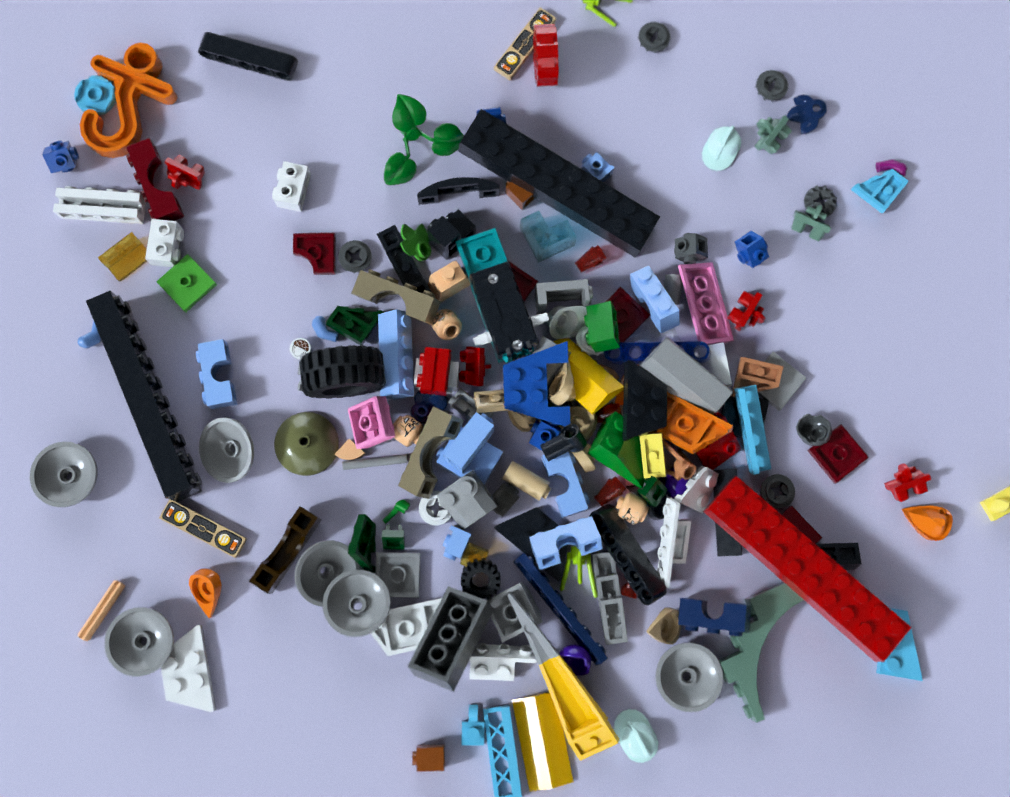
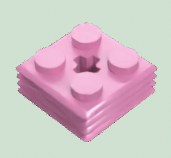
[348,396,395,449]

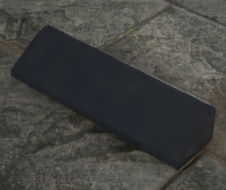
[713,469,742,557]

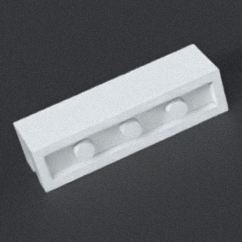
[53,186,146,224]

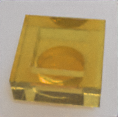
[460,542,488,567]

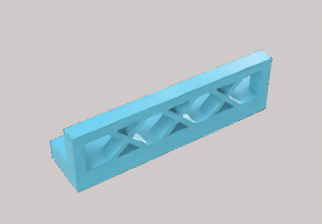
[734,385,771,475]
[483,705,522,797]

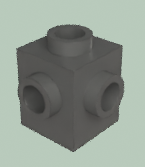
[674,233,708,264]

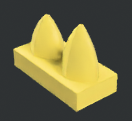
[640,433,667,478]
[980,486,1010,521]

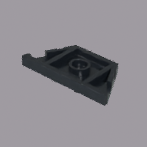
[623,360,667,441]
[494,507,568,582]

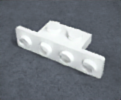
[656,498,691,588]
[470,643,537,681]

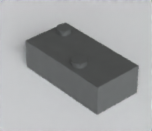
[407,586,493,692]

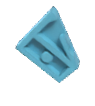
[851,169,909,213]

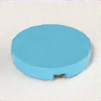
[74,75,116,115]

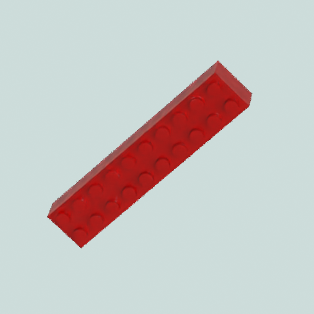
[703,476,912,662]

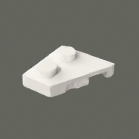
[674,466,719,514]

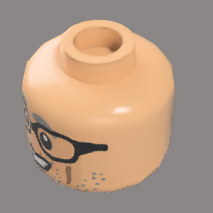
[432,309,462,340]
[393,415,423,447]
[615,493,649,525]

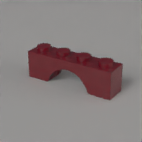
[126,138,185,221]

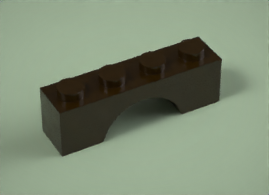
[249,506,322,594]

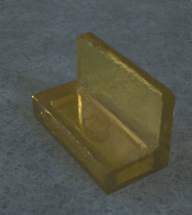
[98,232,147,282]

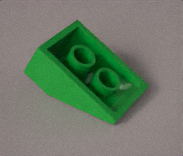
[587,411,646,489]

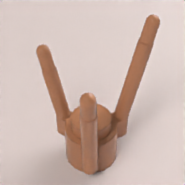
[663,439,696,481]

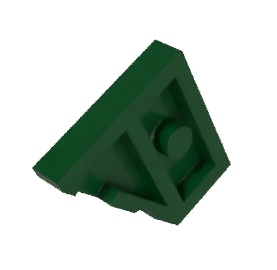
[326,306,384,345]
[348,514,376,573]

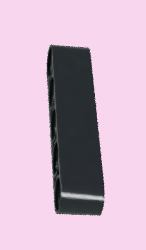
[198,32,298,81]
[589,504,667,605]

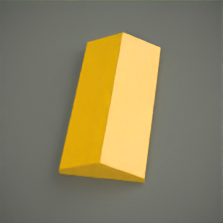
[553,338,624,415]
[512,692,573,791]

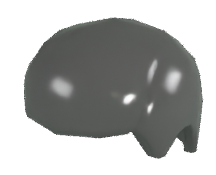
[796,414,832,446]

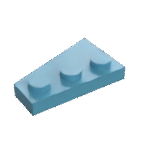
[876,608,923,681]

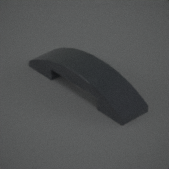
[417,177,500,205]
[377,225,432,293]

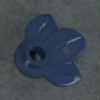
[786,95,827,134]
[410,391,449,423]

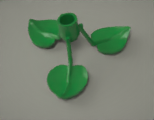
[384,94,464,185]

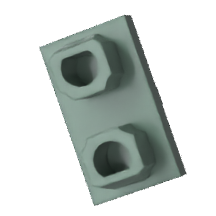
[754,115,792,154]
[791,204,831,241]

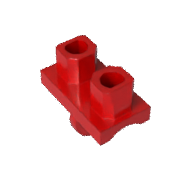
[165,155,205,190]
[727,291,766,331]
[459,346,491,386]
[884,463,931,502]

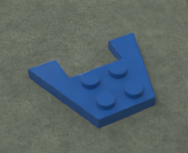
[503,341,571,426]

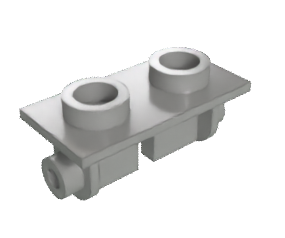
[448,388,494,420]

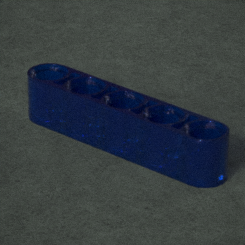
[604,341,711,364]

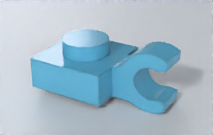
[462,705,484,746]

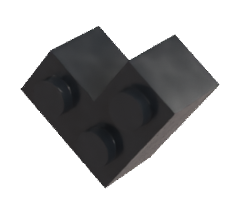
[427,209,476,260]

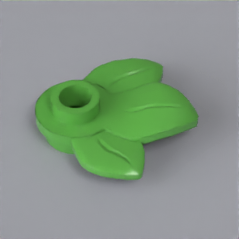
[400,224,431,261]

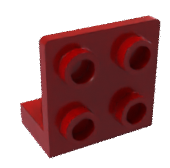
[696,412,741,470]

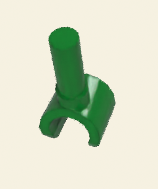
[382,500,410,524]

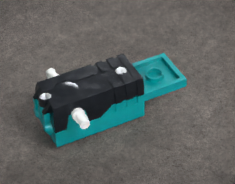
[455,228,549,363]

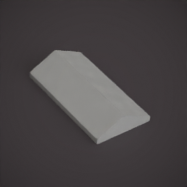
[639,337,733,415]

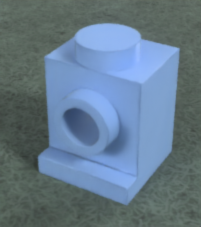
[581,152,614,182]
[443,525,471,561]

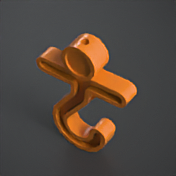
[80,43,177,158]

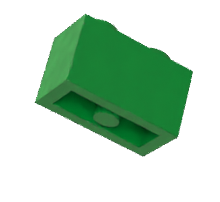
[584,301,620,353]

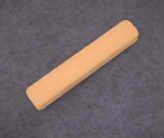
[78,580,125,641]

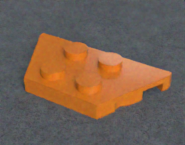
[655,392,733,454]

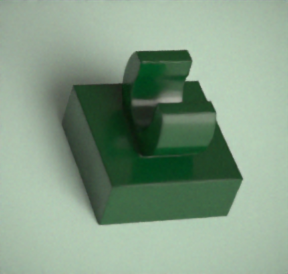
[637,476,668,507]
[382,525,405,549]

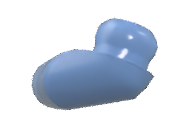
[312,316,339,342]
[77,321,101,348]

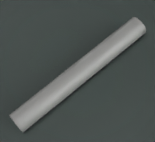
[342,454,408,470]

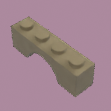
[351,269,441,325]
[398,406,464,499]

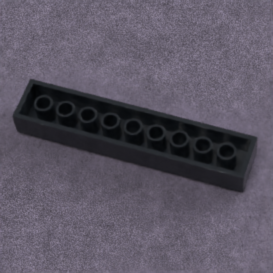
[458,109,660,257]
[86,291,202,502]

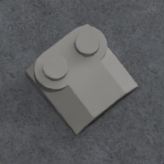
[437,470,498,530]
[487,582,542,643]

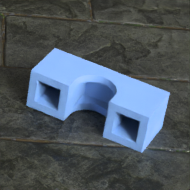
[630,266,680,333]
[196,339,237,410]
[541,451,590,518]
[529,516,602,570]

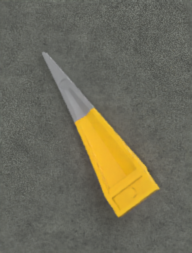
[508,591,619,761]

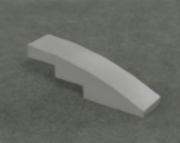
[591,551,628,645]

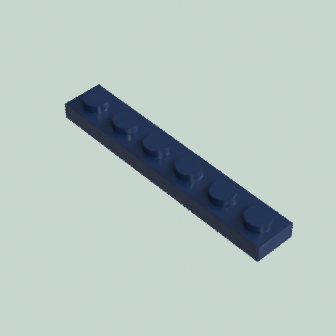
[513,553,608,666]

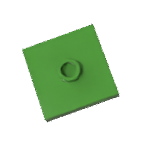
[156,254,217,312]

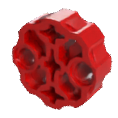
[533,24,559,87]

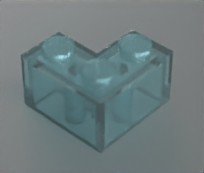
[520,211,577,263]

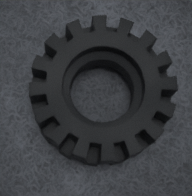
[461,558,501,600]

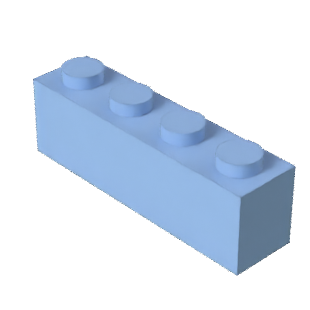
[378,309,414,400]

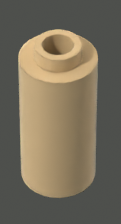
[502,461,552,501]

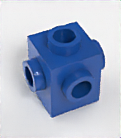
[42,141,79,174]
[735,231,769,268]
[529,420,561,450]

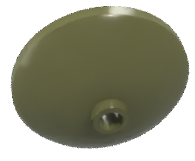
[274,412,339,476]

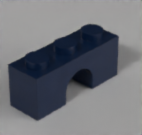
[678,598,751,637]

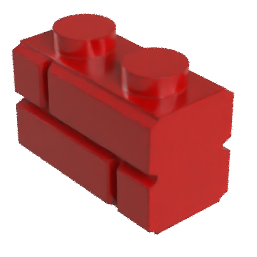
[417,347,452,396]

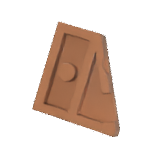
[731,357,784,397]

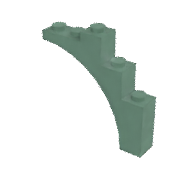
[718,582,804,723]

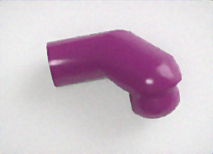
[876,159,907,177]

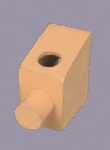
[428,260,470,302]

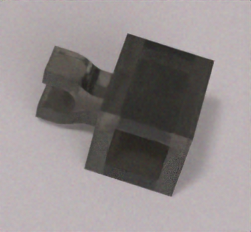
[492,483,520,518]

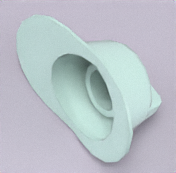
[702,125,741,171]
[614,709,658,763]

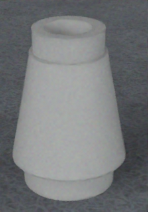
[663,274,683,305]

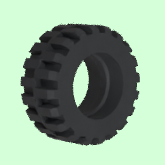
[299,345,386,399]

